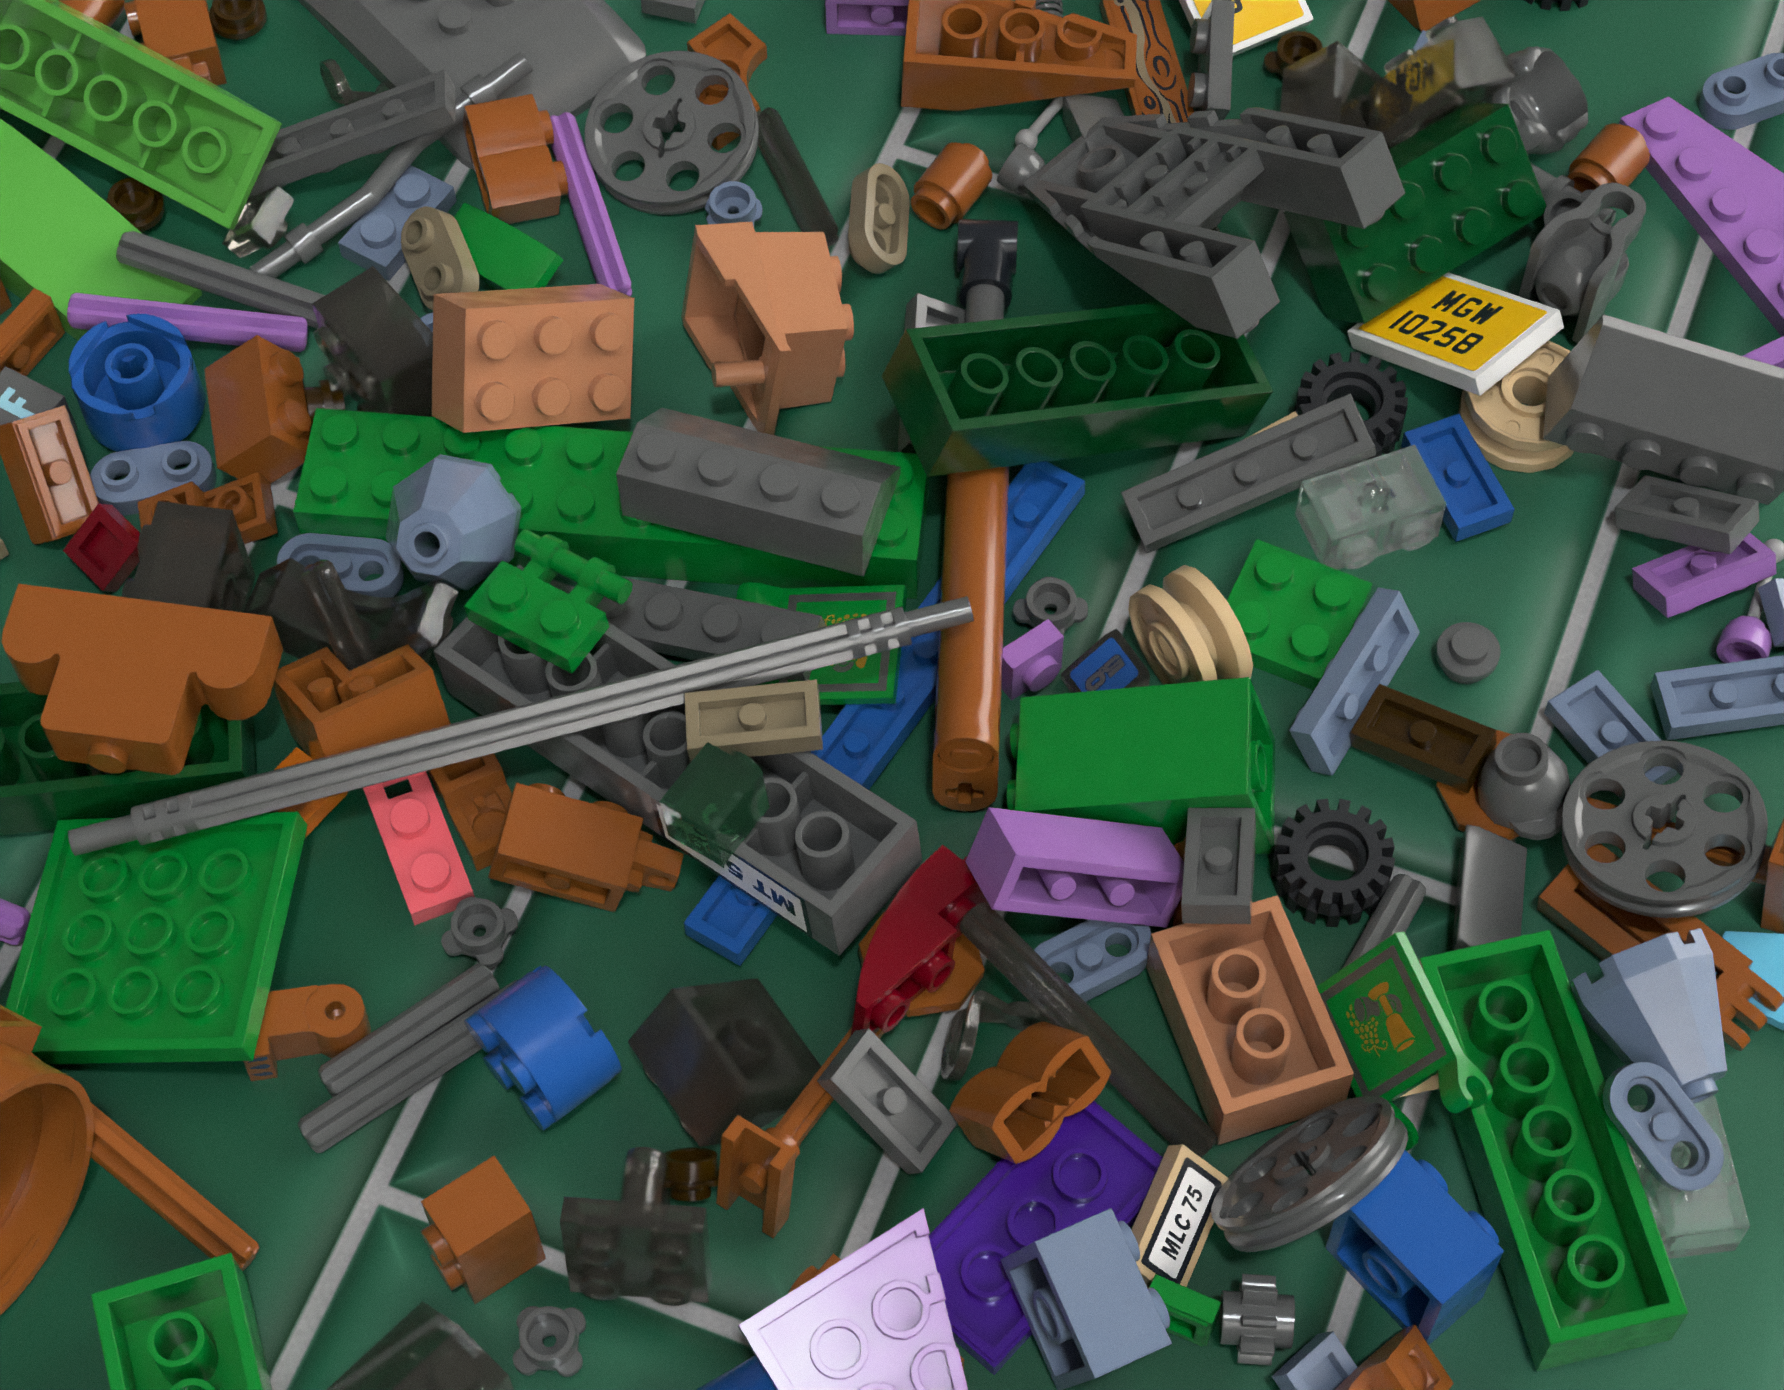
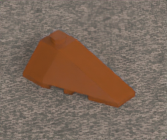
[901,0,1137,111]

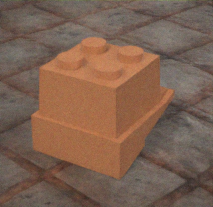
[681,222,854,435]

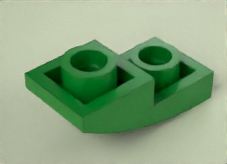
[454,202,563,290]

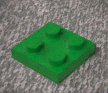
[1227,539,1373,690]

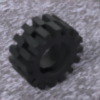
[1294,352,1408,470]
[1271,798,1395,927]

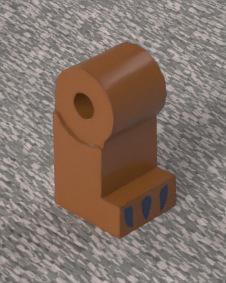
[243,984,371,1082]

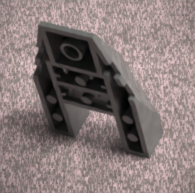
[1023,107,1405,339]

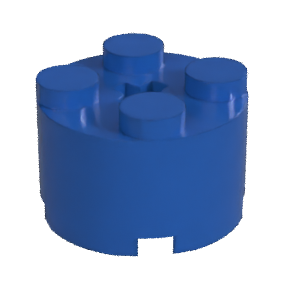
[69,313,206,452]
[464,965,622,1131]

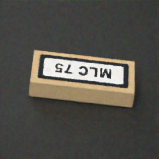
[1132,1144,1229,1288]

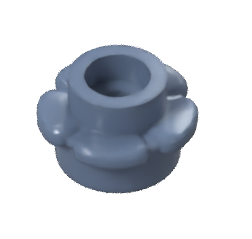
[705,181,763,226]

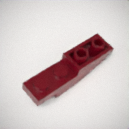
[851,844,988,1035]

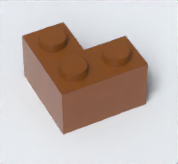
[273,644,451,760]

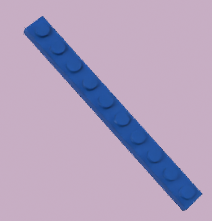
[683,461,1085,966]

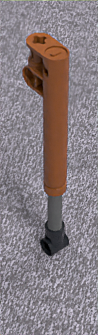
[932,219,1018,811]

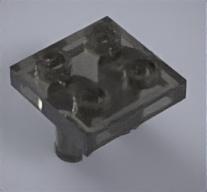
[560,1147,712,1306]

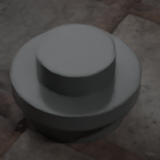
[1436,622,1501,684]

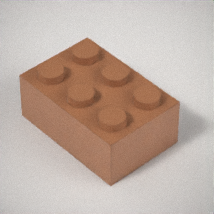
[432,284,634,433]
[1146,895,1354,1145]

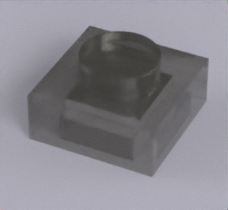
[222,185,295,258]

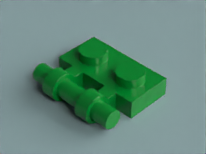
[464,529,633,674]

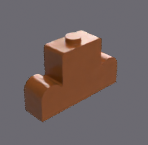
[2,583,283,775]

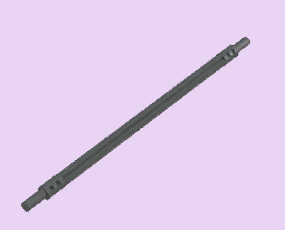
[68,596,974,856]

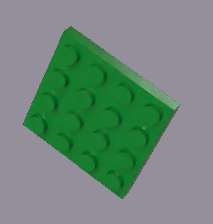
[5,811,308,1064]

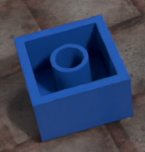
[1325,1150,1504,1345]

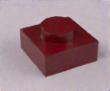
[63,503,152,592]

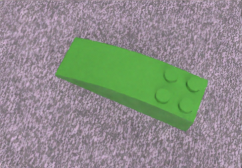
[0,0,282,230]
[0,119,202,341]

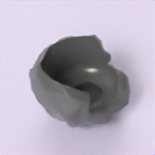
[1485,46,1588,154]

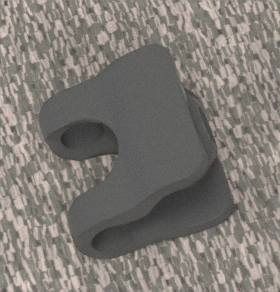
[1518,183,1646,344]

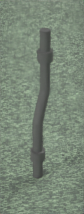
[249,52,533,278]

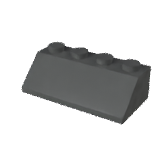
[1543,314,1784,505]
[616,408,901,577]

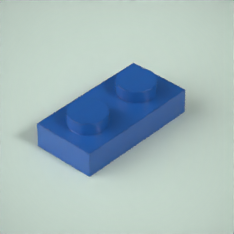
[1401,414,1515,542]

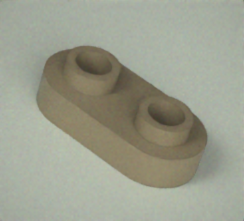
[848,163,910,274]
[401,206,479,310]

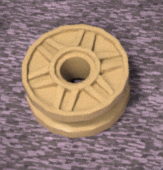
[1458,340,1574,473]
[1128,565,1253,685]

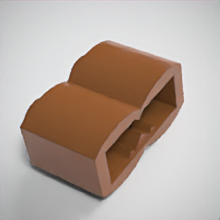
[463,94,568,224]
[949,1021,1111,1164]

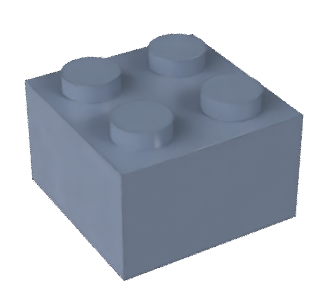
[1000,1208,1172,1390]

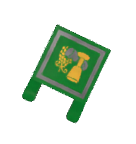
[736,582,907,705]
[1317,931,1493,1151]

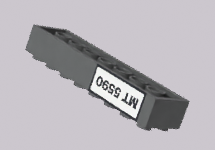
[433,565,923,956]

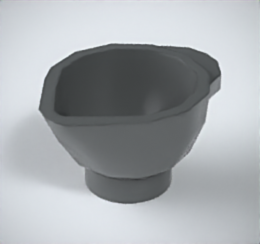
[1477,733,1571,840]

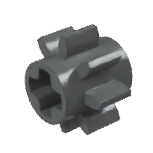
[1219,1274,1295,1365]

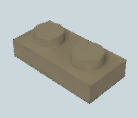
[685,679,823,763]

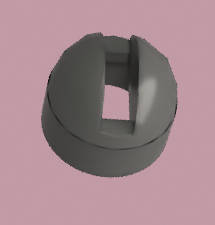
[997,142,1045,195]

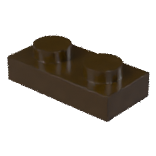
[1350,684,1497,793]

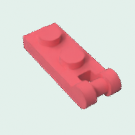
[362,771,475,926]

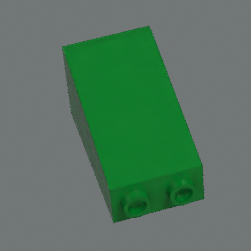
[1007,677,1275,854]

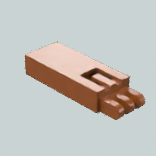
[1537,843,1784,1051]

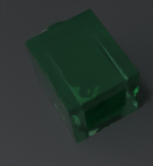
[659,742,770,867]

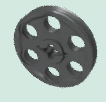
[585,51,759,215]
[1562,741,1768,918]
[1211,1096,1408,1252]

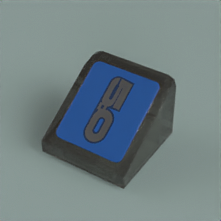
[1060,629,1150,693]

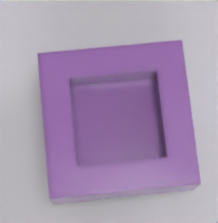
[1001,619,1064,701]

